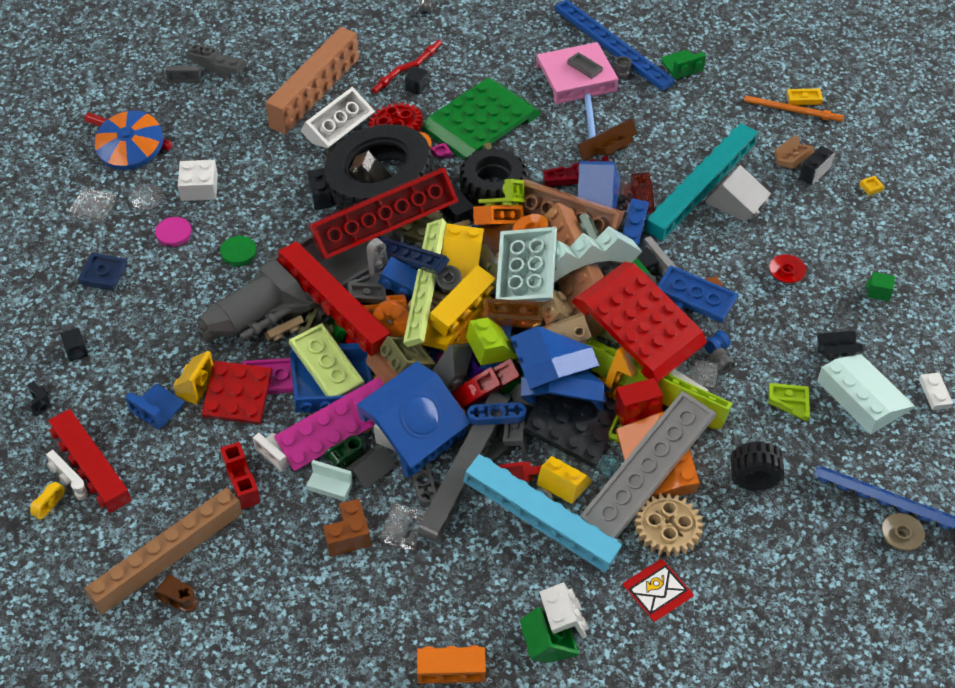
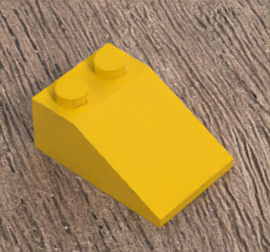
[442,224,484,281]

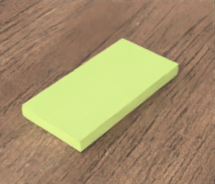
[289,323,365,396]

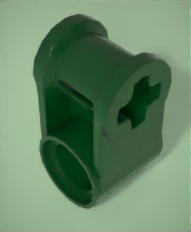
[324,435,364,469]

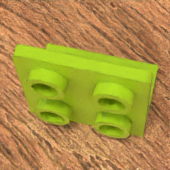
[478,179,525,206]

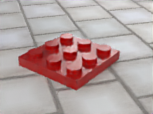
[201,361,273,425]

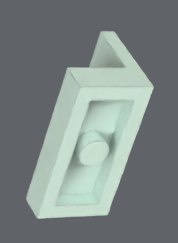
[306,460,353,501]

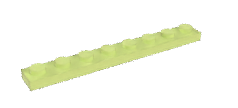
[403,218,447,347]

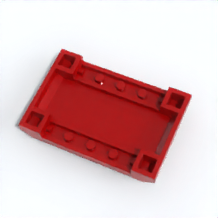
[572,261,707,384]

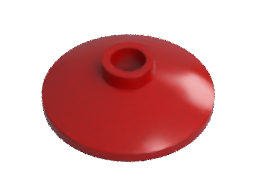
[769,254,806,283]

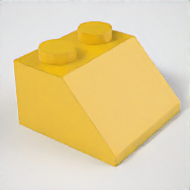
[174,351,213,405]
[537,456,592,504]

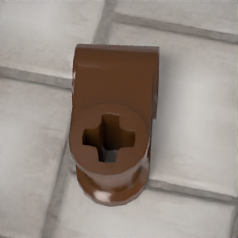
[154,575,198,613]

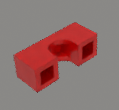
[220,441,261,510]

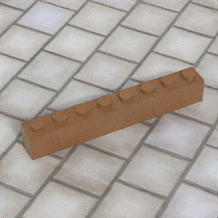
[84,487,242,615]

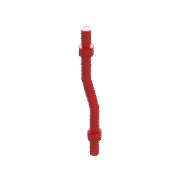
[371,40,442,94]

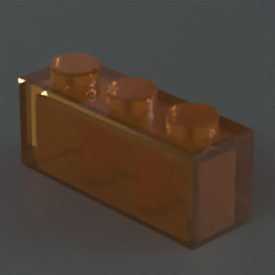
[480,298,543,328]

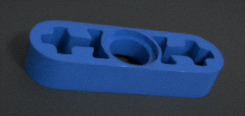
[467,402,526,425]

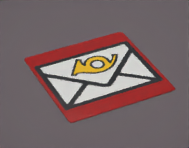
[622,559,694,622]

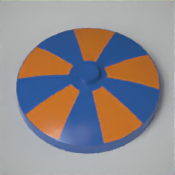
[94,110,163,170]

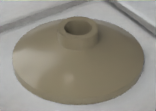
[882,513,925,551]

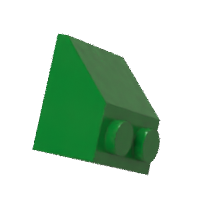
[520,607,579,663]

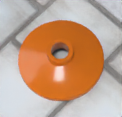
[512,214,549,230]

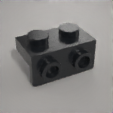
[817,330,863,357]

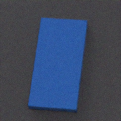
[657,265,739,323]

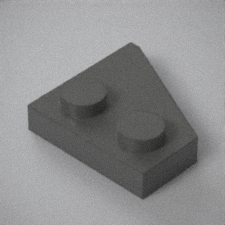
[346,270,386,304]

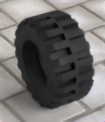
[460,147,527,207]

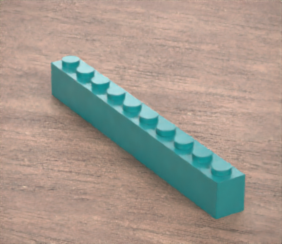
[645,123,758,241]

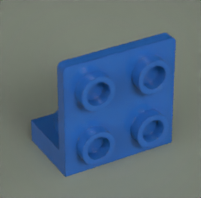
[125,384,185,430]

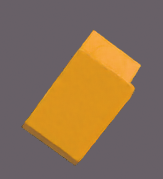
[604,346,637,388]

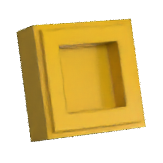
[859,176,885,196]

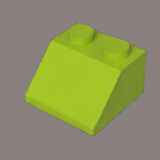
[466,317,517,365]

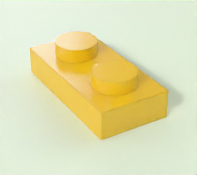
[786,88,823,105]

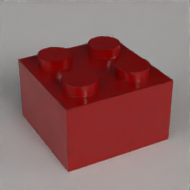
[616,378,663,426]

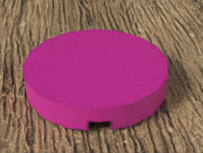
[155,217,192,247]

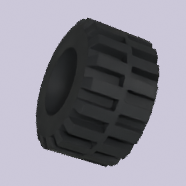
[730,441,785,491]

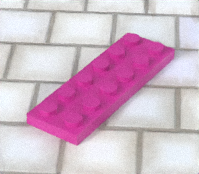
[274,377,384,472]

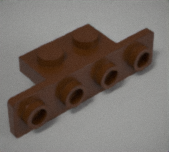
[578,119,637,160]

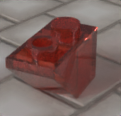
[630,172,655,213]

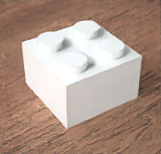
[178,160,218,201]

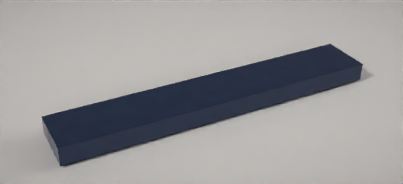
[377,236,450,275]

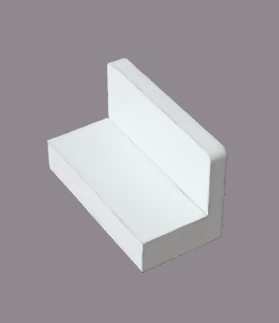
[253,433,290,472]

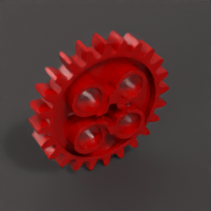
[368,102,423,131]

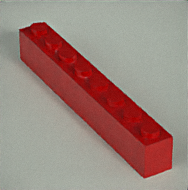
[278,241,391,357]

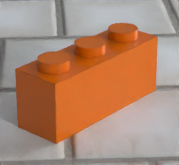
[473,205,523,225]
[417,645,486,684]

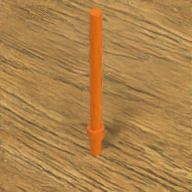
[744,95,844,122]

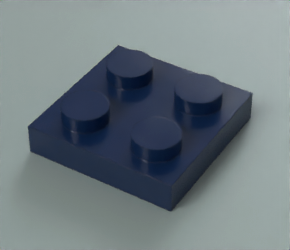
[78,253,128,291]

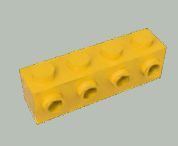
[428,265,496,337]

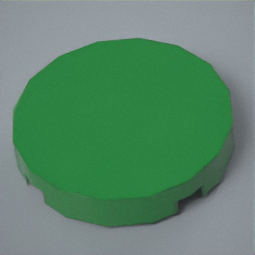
[220,236,257,266]

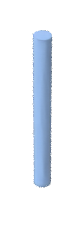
[584,93,596,139]

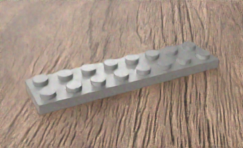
[580,391,716,539]

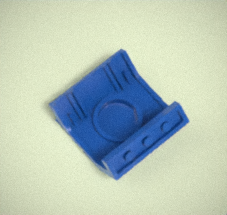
[356,361,471,478]

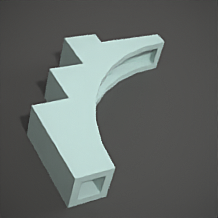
[554,226,642,282]

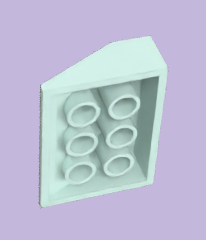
[495,227,557,311]
[817,354,915,435]

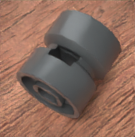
[436,265,461,295]

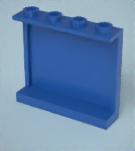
[290,343,372,413]

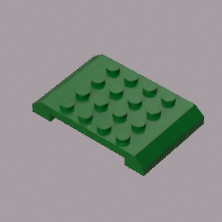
[422,78,540,160]

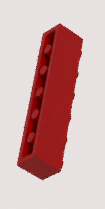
[48,409,132,514]

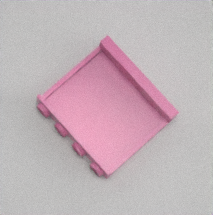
[536,42,618,104]

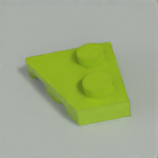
[768,383,810,422]

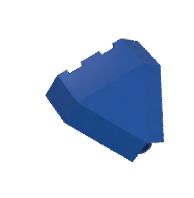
[510,326,600,391]
[521,370,611,411]

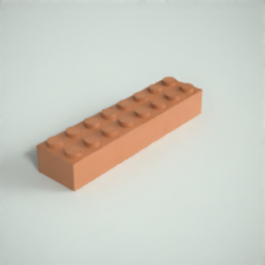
[266,27,359,134]
[544,202,604,338]

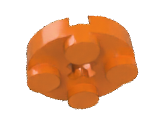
[373,300,409,337]

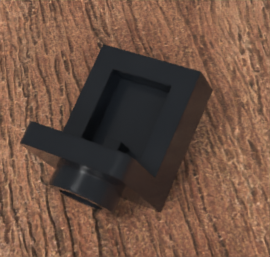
[27,381,51,417]

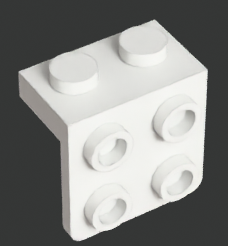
[539,582,588,639]

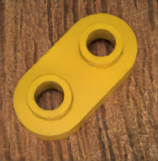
[30,482,65,519]

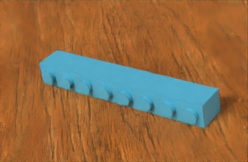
[463,454,622,573]

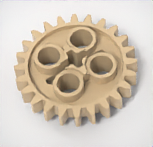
[634,493,704,557]

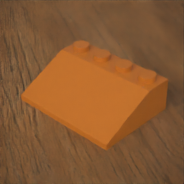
[616,412,700,501]

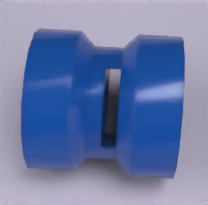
[704,330,731,354]

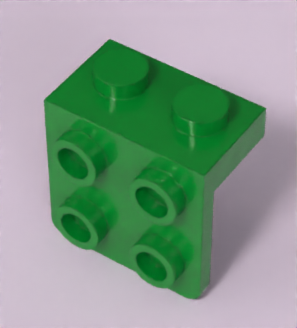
[661,50,706,79]

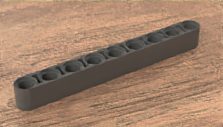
[417,392,512,543]

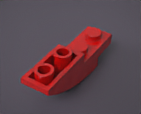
[451,358,521,410]

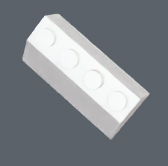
[301,87,375,148]

